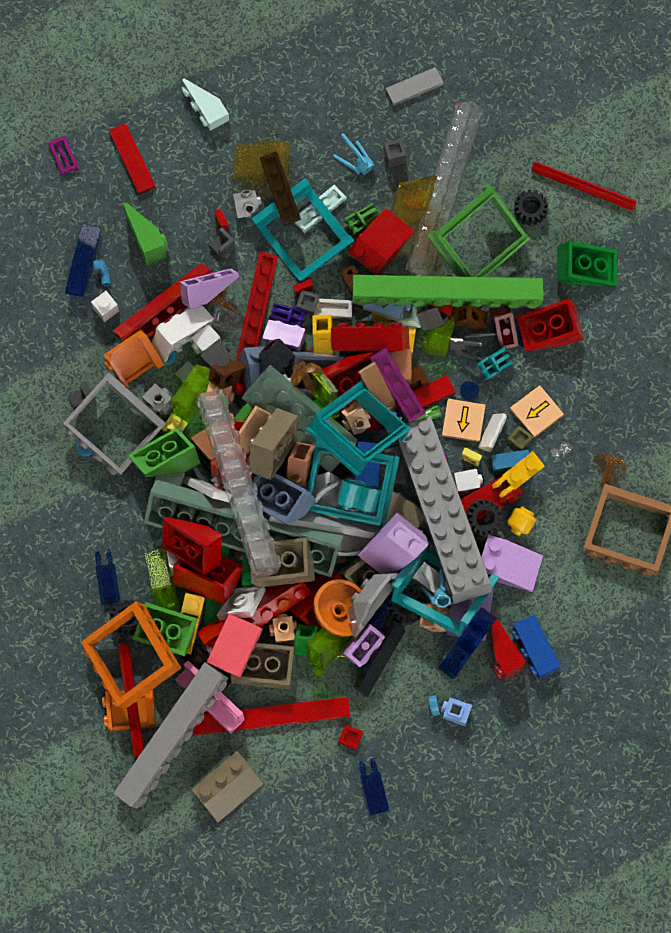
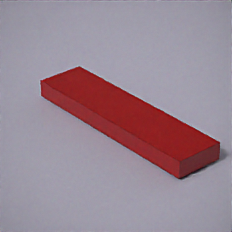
[109,123,156,195]

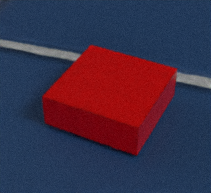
[214,209,229,231]
[293,278,313,297]
[338,724,363,751]

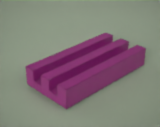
[48,136,79,176]

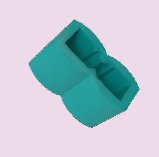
[336,479,382,515]

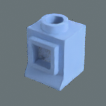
[441,698,472,726]

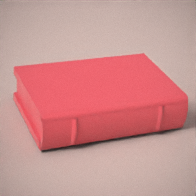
[207,614,263,678]

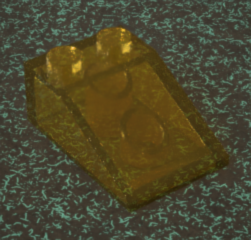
[232,140,291,183]
[391,175,437,225]

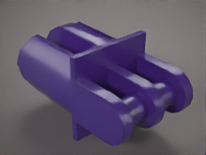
[268,302,307,328]

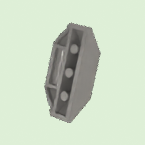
[348,573,399,638]

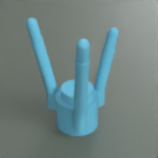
[333,134,375,175]
[420,569,453,608]

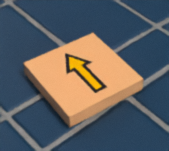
[510,385,564,438]
[442,399,485,442]

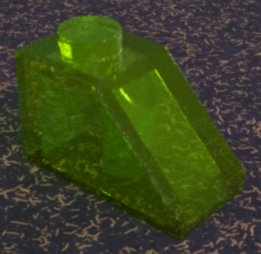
[421,318,455,359]

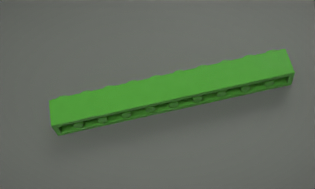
[352,275,543,308]

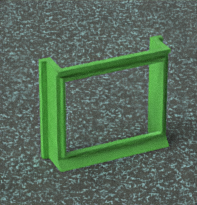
[426,183,530,277]

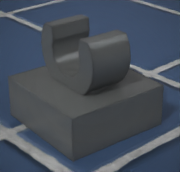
[296,290,320,315]

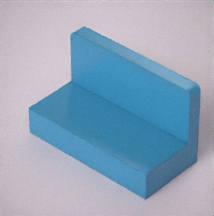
[491,450,529,475]

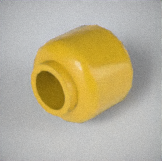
[507,506,536,536]

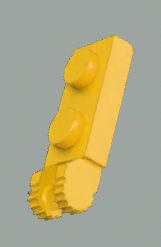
[491,451,545,498]

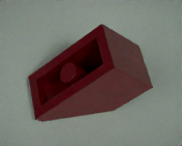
[489,306,518,349]

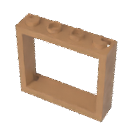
[582,484,671,576]

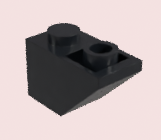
[259,338,294,375]

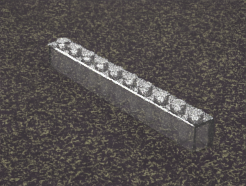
[405,101,484,276]
[197,389,281,579]

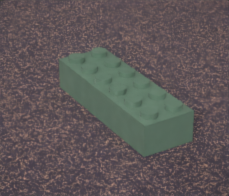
[242,365,358,473]

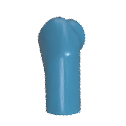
[93,259,111,286]

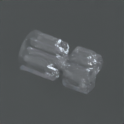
[551,442,571,460]

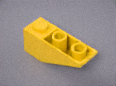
[312,315,334,355]
[181,591,206,654]

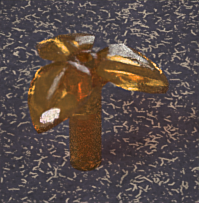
[205,287,237,315]
[291,362,322,393]
[594,454,627,485]

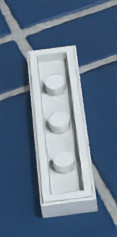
[183,476,231,502]

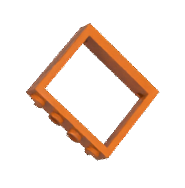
[81,601,181,709]

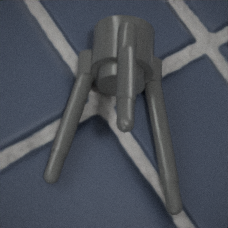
[450,332,496,364]

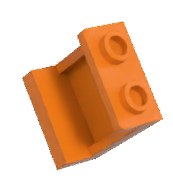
[103,330,164,389]
[102,689,157,732]

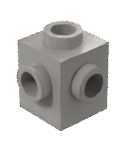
[233,190,262,218]
[142,384,173,417]

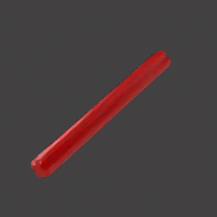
[531,161,637,211]
[118,644,144,759]

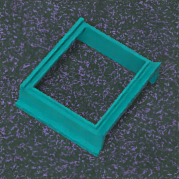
[252,178,354,282]
[306,381,412,476]
[306,440,400,526]
[391,540,499,636]

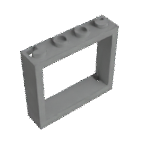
[61,373,166,476]

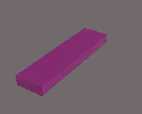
[369,348,426,423]

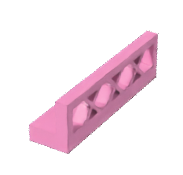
[175,661,244,734]

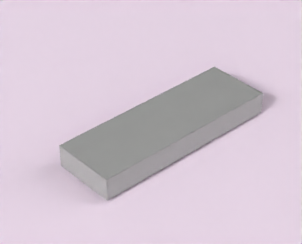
[386,67,443,106]

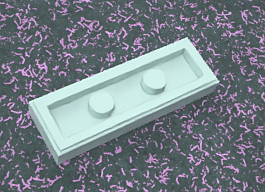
[294,185,347,234]

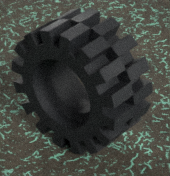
[514,190,548,226]
[466,499,502,535]
[388,587,424,625]
[109,600,139,637]

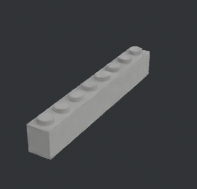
[113,662,228,809]

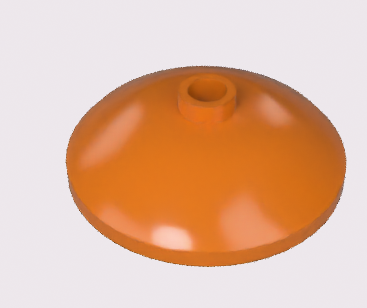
[313,579,362,637]

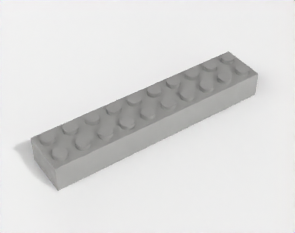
[397,417,491,604]

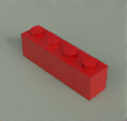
[331,322,410,351]
[461,476,522,523]

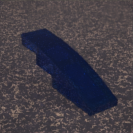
[65,224,101,297]
[438,607,497,679]

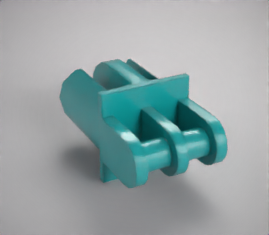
[476,347,514,381]

